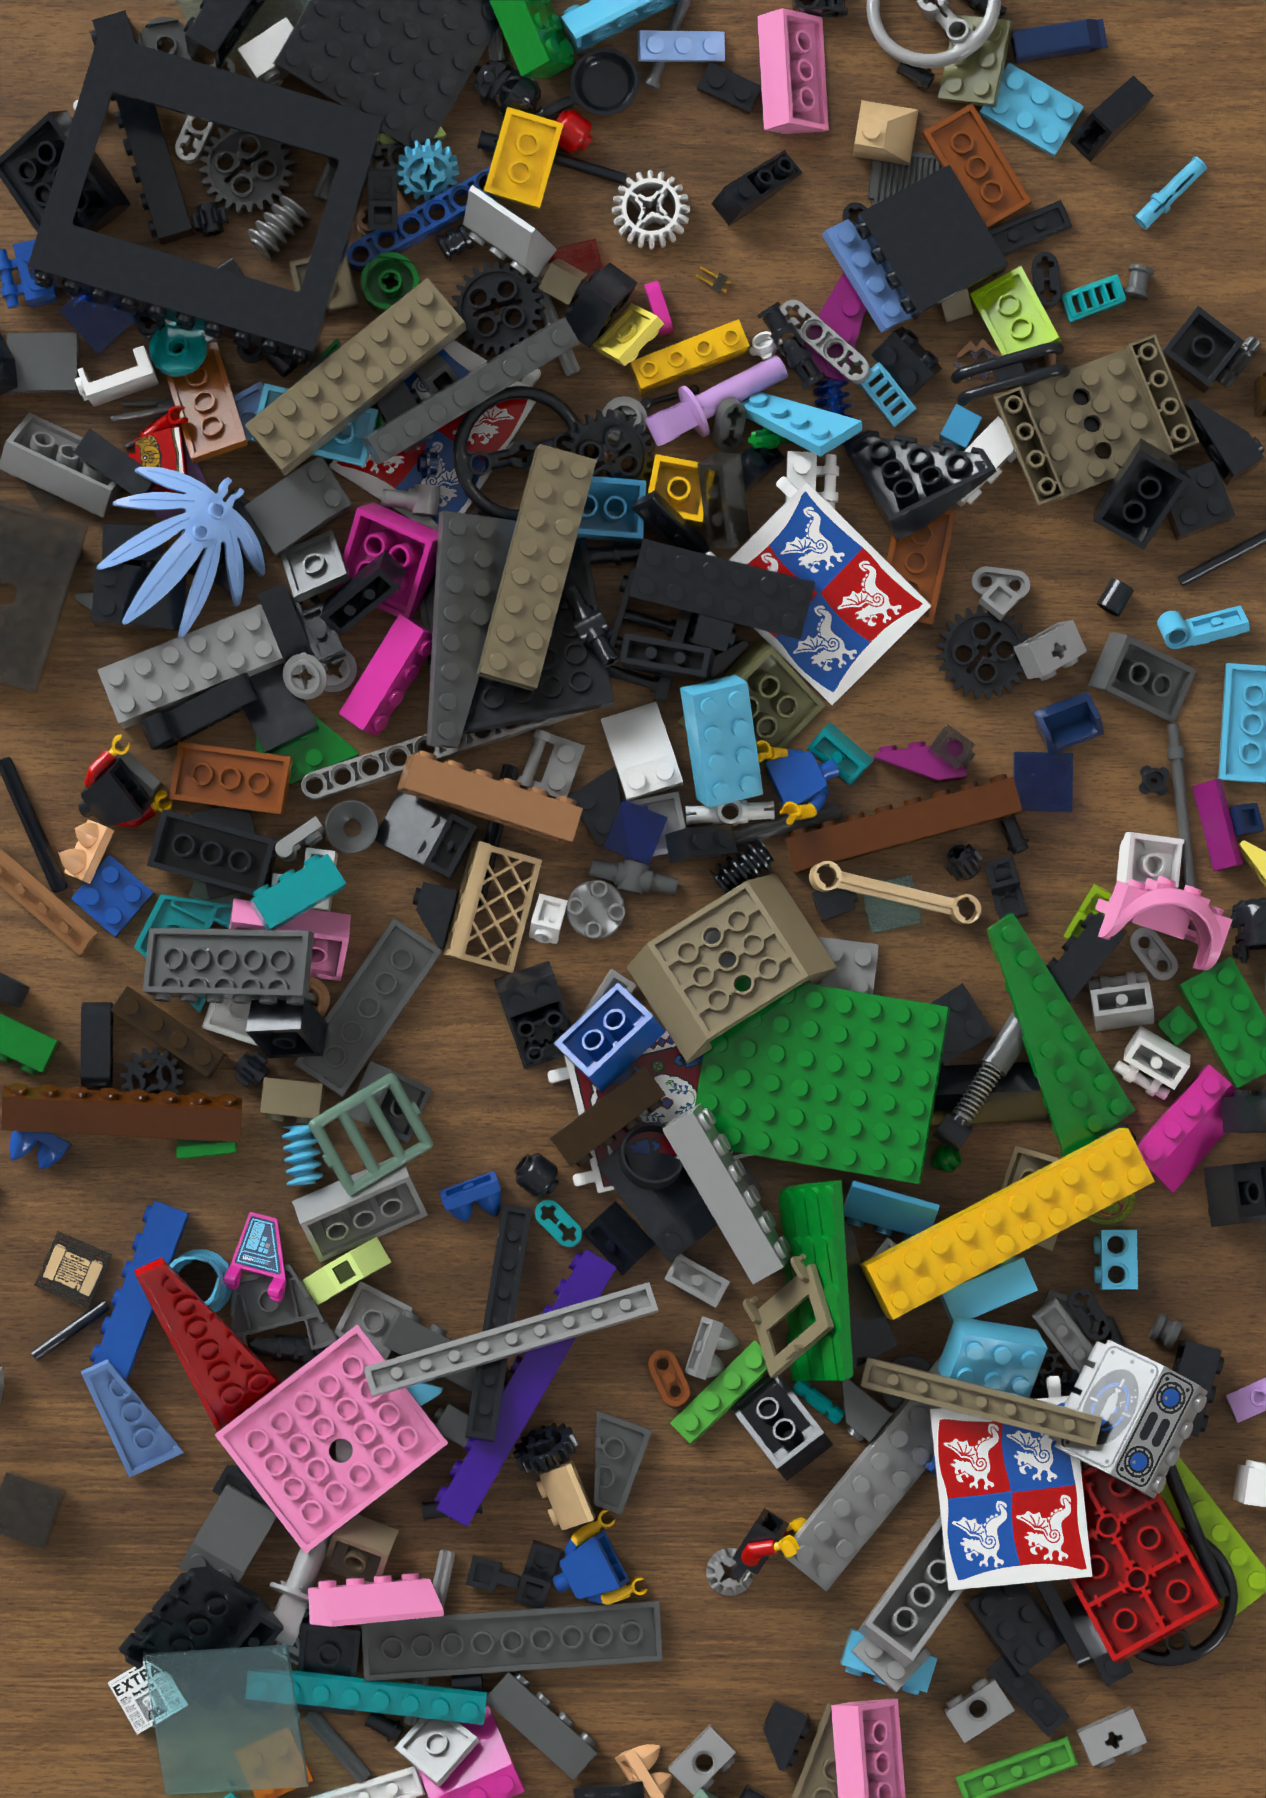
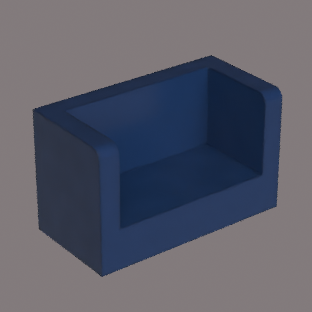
[1033,691,1104,755]

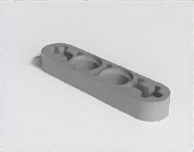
[780,299,871,384]

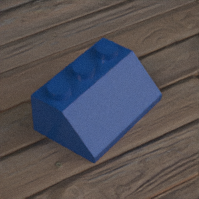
[554,983,665,1093]

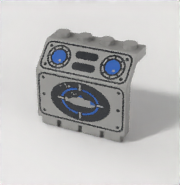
[1048,1340,1207,1499]

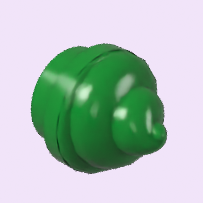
[930,1143,962,1173]

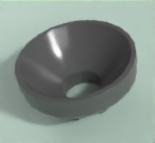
[325,800,378,854]

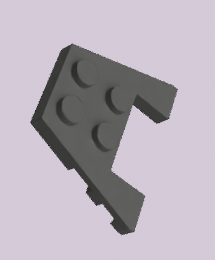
[230,1264,338,1351]

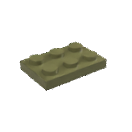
[938,15,1013,108]

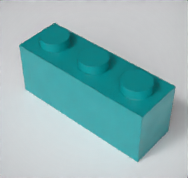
[250,854,347,930]

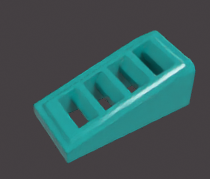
[1061,274,1126,323]

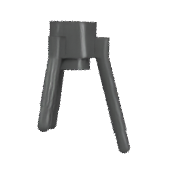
[110,399,175,449]

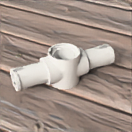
[685,800,775,827]

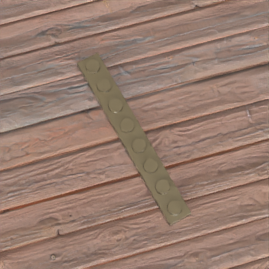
[860,1357,1103,1447]

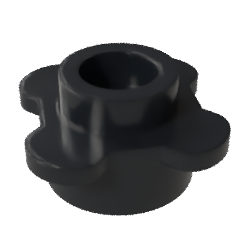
[1139,765,1169,796]

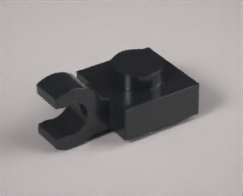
[466,1555,521,1592]

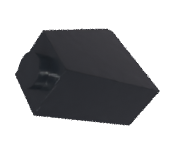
[1070,76,1154,162]
[257,584,314,663]

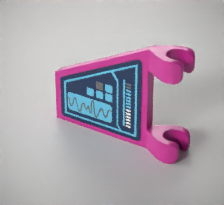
[223,1212,286,1302]

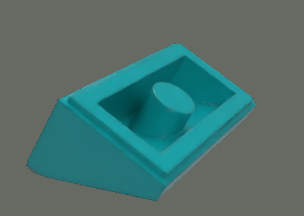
[807,722,874,786]

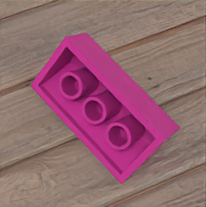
[1136,1064,1238,1193]

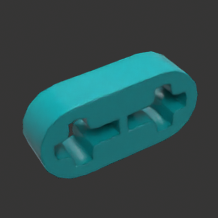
[535,1200,582,1247]

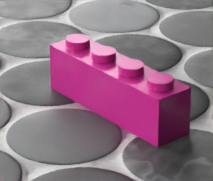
[339,614,433,737]

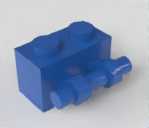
[0,239,59,309]

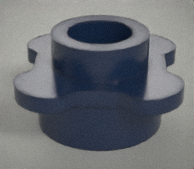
[417,448,438,479]

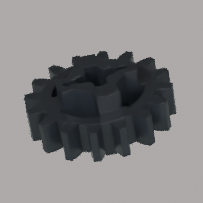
[120,1047,185,1095]
[513,1423,578,1475]

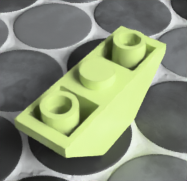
[302,1237,392,1306]

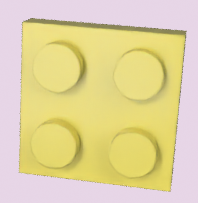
[593,303,664,366]

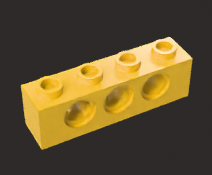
[630,319,750,395]

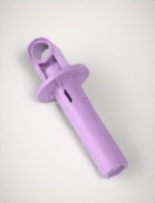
[645,355,788,446]

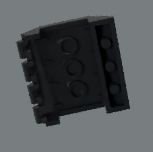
[119,1566,284,1711]

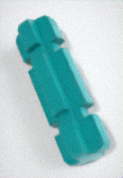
[792,1380,845,1424]

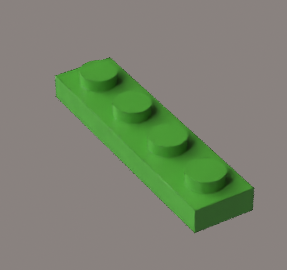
[670,1340,768,1445]

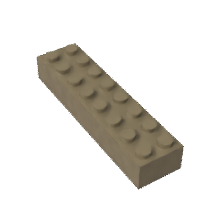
[245,277,467,476]
[476,444,597,691]

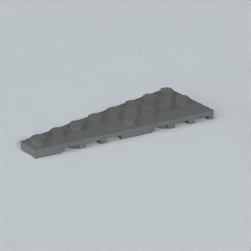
[427,510,516,748]

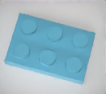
[979,63,1084,158]

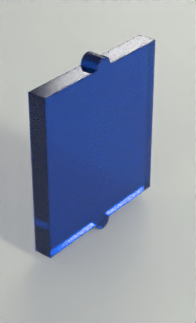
[604,800,668,865]

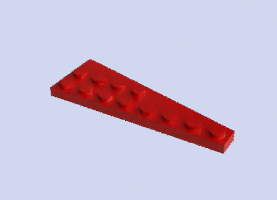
[134,1257,282,1432]

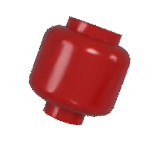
[553,109,593,153]

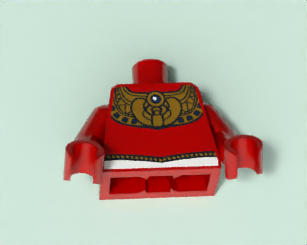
[127,406,189,494]

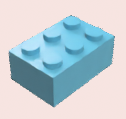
[939,1256,1038,1325]
[937,1316,1047,1397]

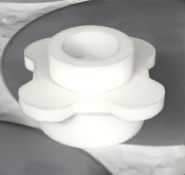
[749,331,783,360]

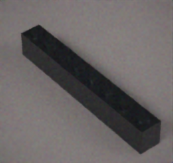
[90,10,195,245]

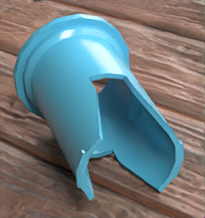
[169,1249,233,1312]

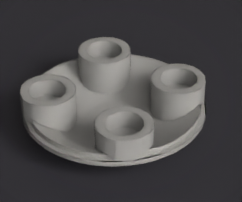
[566,880,625,939]

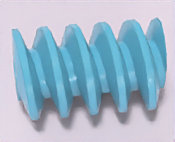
[282,1125,323,1186]

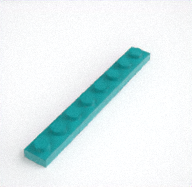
[246,1666,487,1725]

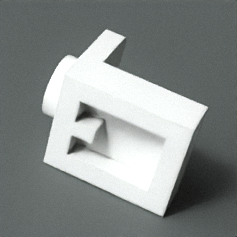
[529,893,568,944]

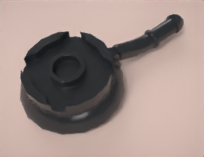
[531,48,639,119]

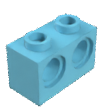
[1093,1230,1138,1290]

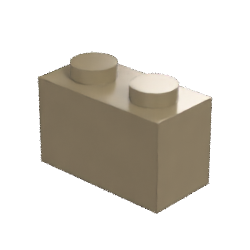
[260,1077,325,1125]

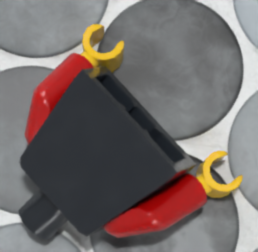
[79,734,172,828]
[731,1507,807,1581]

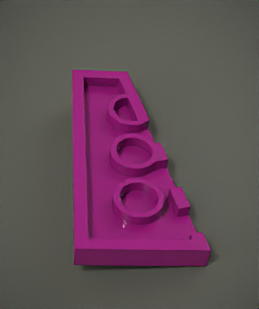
[789,272,866,384]

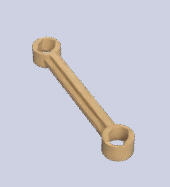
[809,861,981,925]

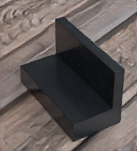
[582,1201,656,1275]

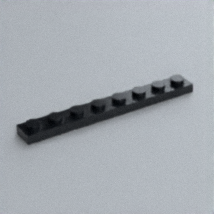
[465,1205,532,1443]

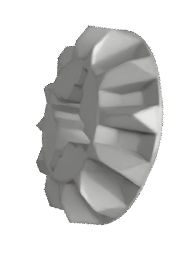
[602,396,647,442]
[311,648,357,692]
[283,652,329,699]
[706,1548,754,1596]

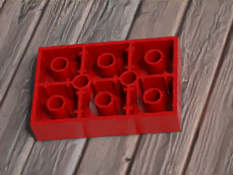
[1069,1466,1223,1664]

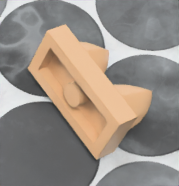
[59,819,114,884]
[615,1744,672,1798]

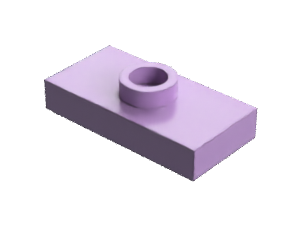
[1225,1377,1266,1423]

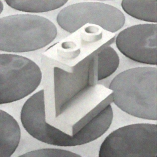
[75,345,159,407]

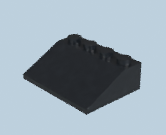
[0,110,131,233]

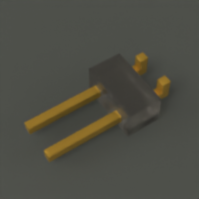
[695,266,731,294]

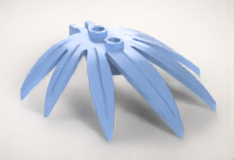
[96,467,265,638]

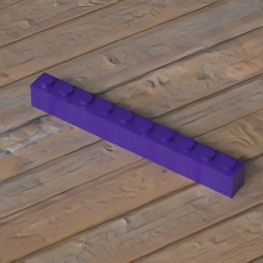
[434,1250,616,1527]

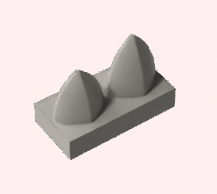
[684,1316,740,1380]

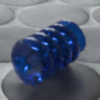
[813,379,853,441]

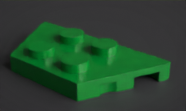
[256,714,359,786]

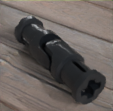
[757,301,826,389]

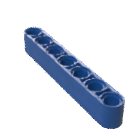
[347,167,499,272]

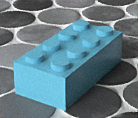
[680,674,763,808]

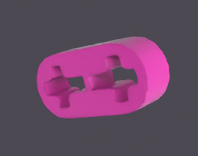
[644,280,674,337]

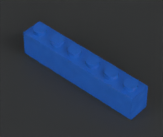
[90,1201,191,1381]

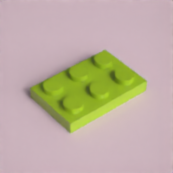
[970,266,1061,362]

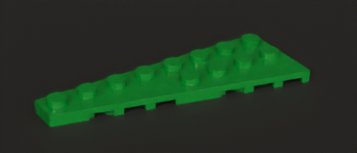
[986,913,1136,1158]

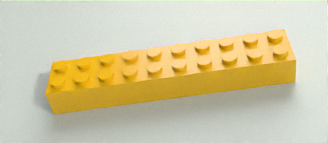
[859,1128,1155,1320]

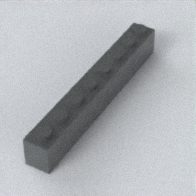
[361,318,580,464]

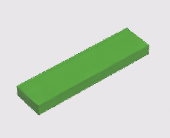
[955,1735,1078,1798]

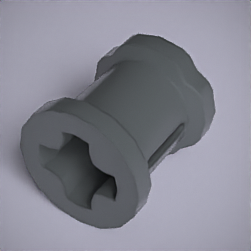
[1123,264,1155,300]

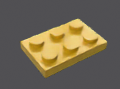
[483,107,563,209]

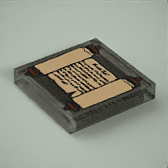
[34,1231,113,1309]

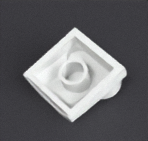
[1117,832,1184,888]

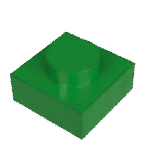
[1156,1005,1198,1046]

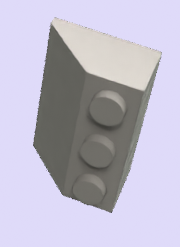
[463,185,557,277]

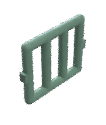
[309,1073,433,1196]

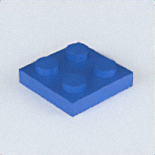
[71,854,155,937]

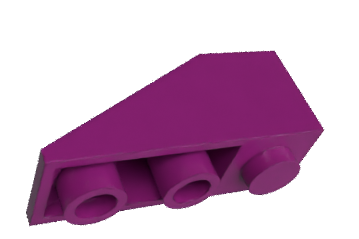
[873,738,967,783]

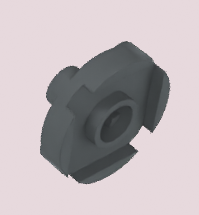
[136,17,193,60]

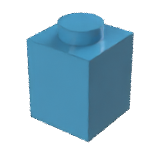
[938,404,982,452]

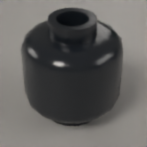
[514,1153,559,1197]

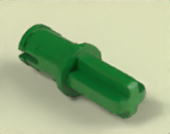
[748,427,792,449]

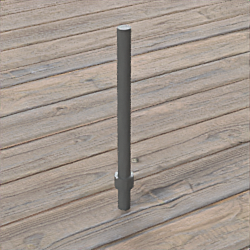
[1167,723,1196,888]

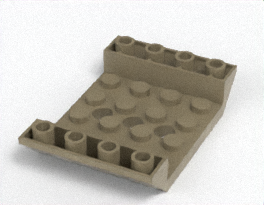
[993,334,1199,506]
[627,873,838,1064]

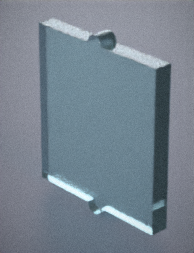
[863,875,922,934]

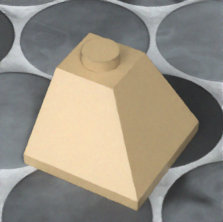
[852,100,919,166]

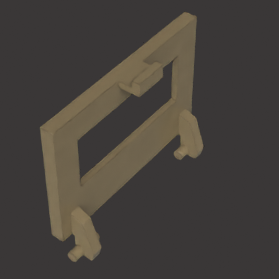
[743,1254,834,1378]

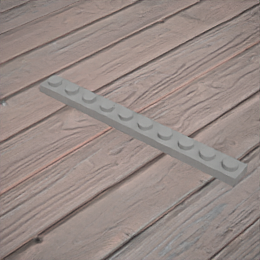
[363,1282,658,1398]

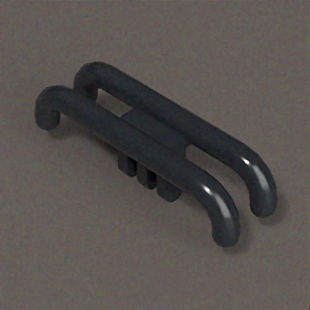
[951,342,1070,406]

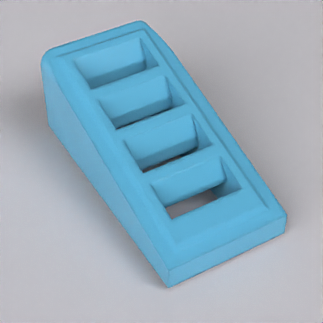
[857,362,917,428]

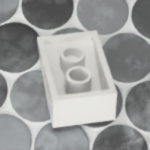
[600,702,683,802]

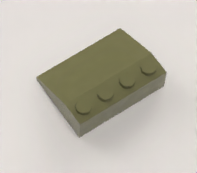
[677,639,826,772]

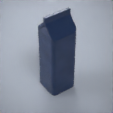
[1011,19,1108,64]

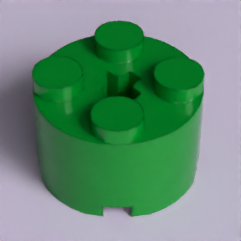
[361,252,420,315]

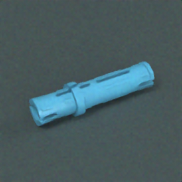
[1133,156,1207,230]

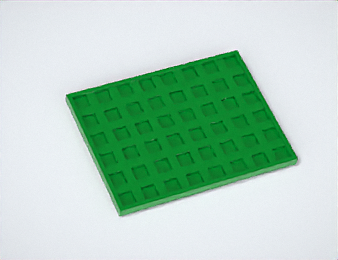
[695,978,950,1184]

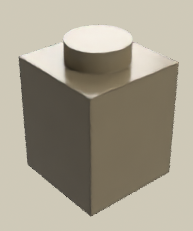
[538,258,588,305]

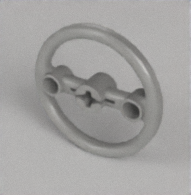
[866,0,1001,68]

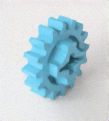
[396,139,459,201]

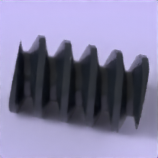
[709,837,774,894]

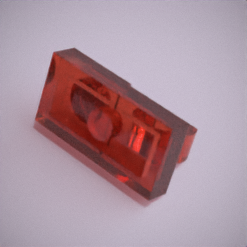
[548,238,602,273]

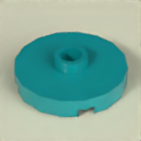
[149,321,207,377]

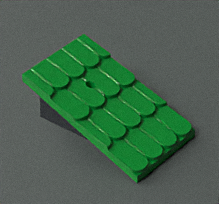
[778,1180,898,1381]

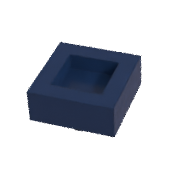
[1229,803,1265,837]

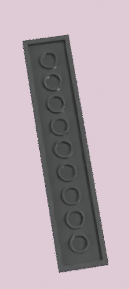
[361,1600,663,1681]

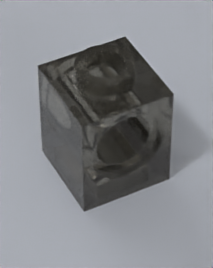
[928,724,976,771]

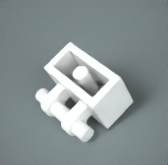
[785,451,839,509]
[1113,1025,1191,1100]

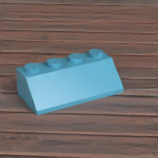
[560,0,679,54]

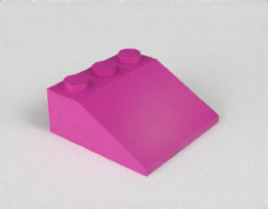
[334,502,438,619]
[418,1705,525,1798]

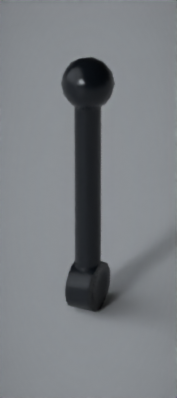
[640,385,700,410]

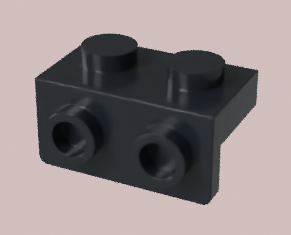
[871,327,942,397]

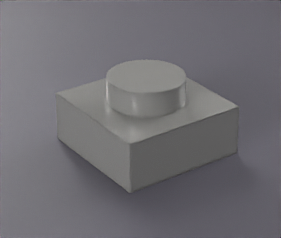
[978,579,1021,621]

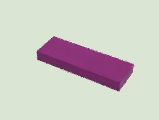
[1192,778,1243,871]

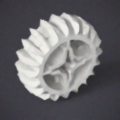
[612,170,690,250]

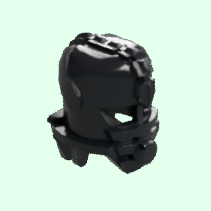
[473,60,541,117]
[1231,897,1266,964]

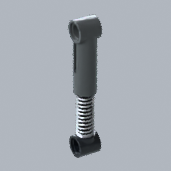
[933,1009,1024,1152]

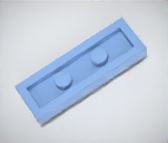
[637,30,725,63]

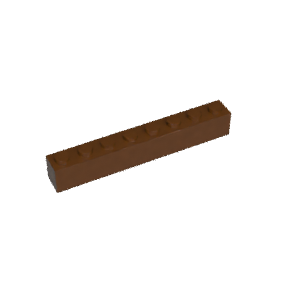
[785,774,1023,874]
[1,1083,242,1142]

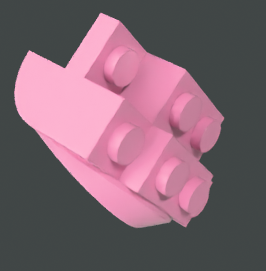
[1095,876,1233,971]

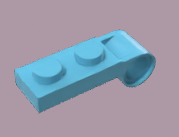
[1157,605,1250,649]

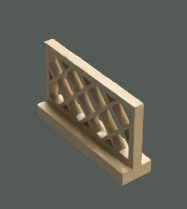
[442,841,542,973]

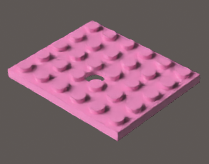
[215,1324,448,1554]

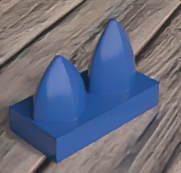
[9,1131,72,1169]
[439,1170,502,1222]

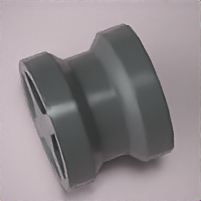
[1148,1312,1183,1349]

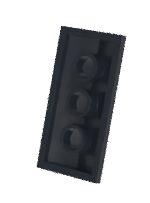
[931,1062,1048,1125]

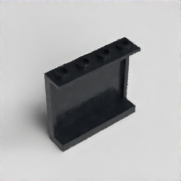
[855,165,1008,321]

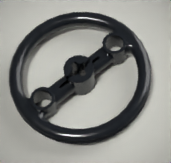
[453,386,589,521]
[1134,1527,1238,1666]

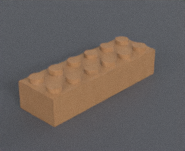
[397,751,583,844]

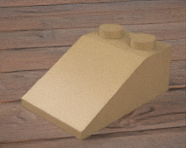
[536,1460,595,1530]

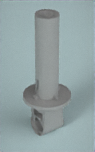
[269,1533,333,1647]

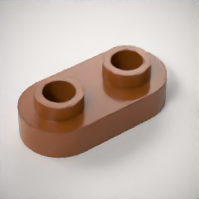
[648,1349,690,1406]

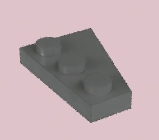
[594,1410,652,1515]

